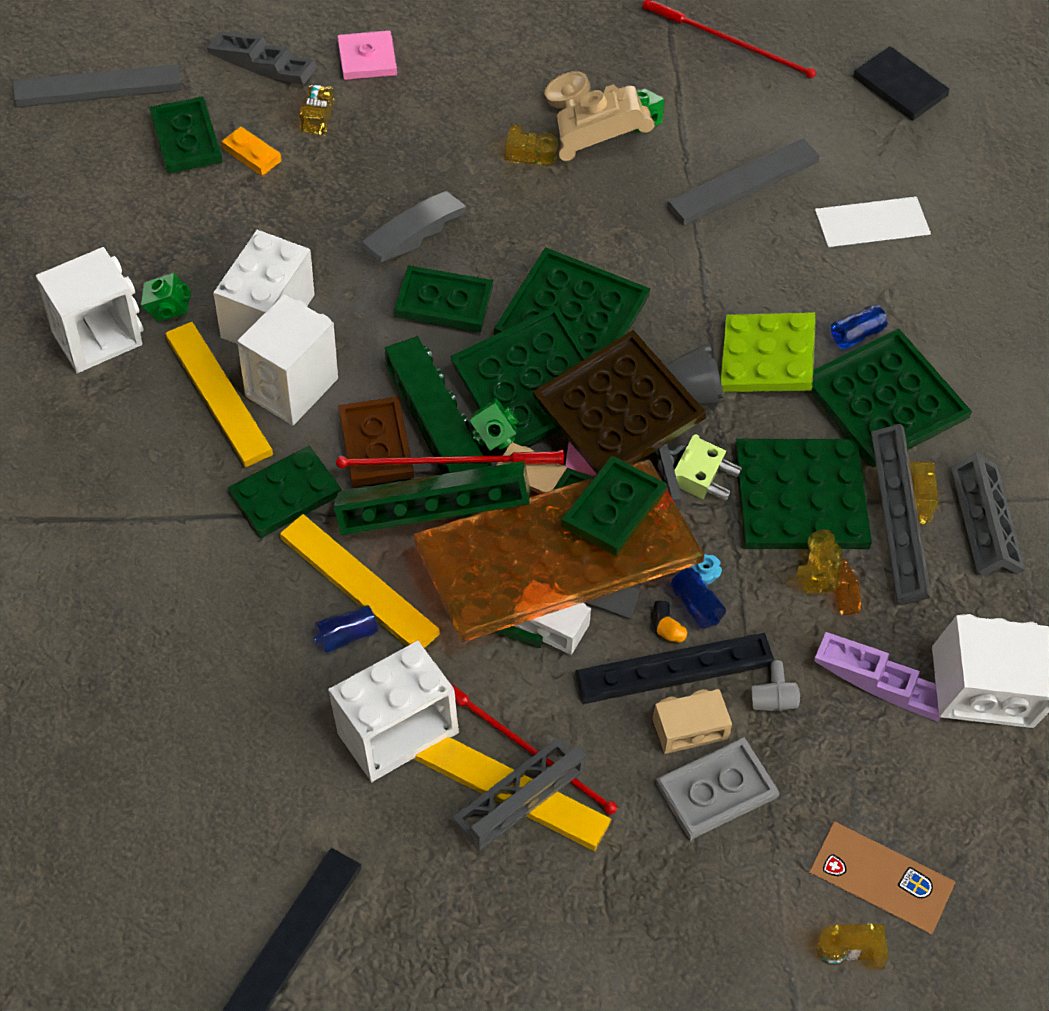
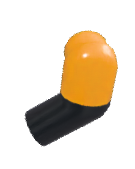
[653,600,687,643]

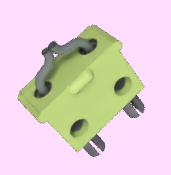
[669,434,742,500]

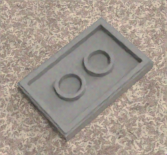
[656,737,780,840]

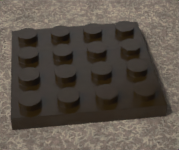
[533,330,706,474]

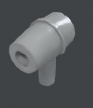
[752,660,800,712]

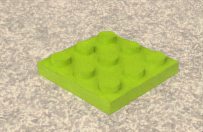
[721,312,816,392]

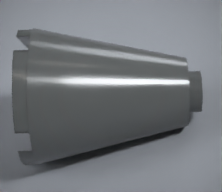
[665,343,725,404]

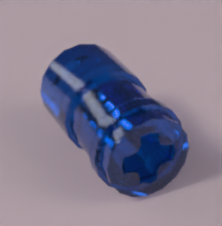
[831,304,888,349]
[670,568,726,629]
[313,605,378,653]

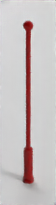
[642,0,816,79]
[336,450,564,469]
[450,683,617,815]

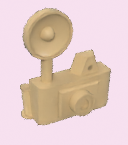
[545,72,655,161]

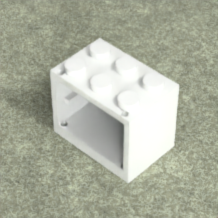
[213,230,315,344]
[36,247,144,373]
[237,294,338,426]
[932,614,1049,728]
[328,641,459,782]

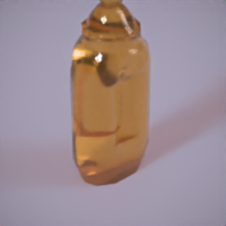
[834,558,862,615]

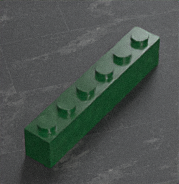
[385,336,493,474]
[334,461,531,535]

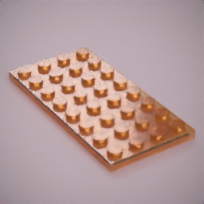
[414,460,705,643]

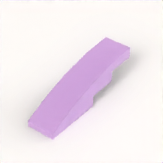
[814,632,941,722]

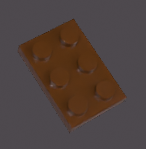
[338,396,414,487]

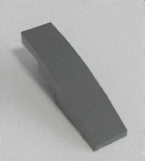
[207,31,317,85]
[361,191,466,262]

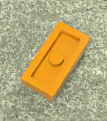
[221,126,281,176]

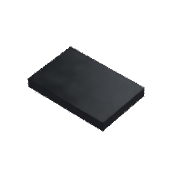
[853,46,950,121]

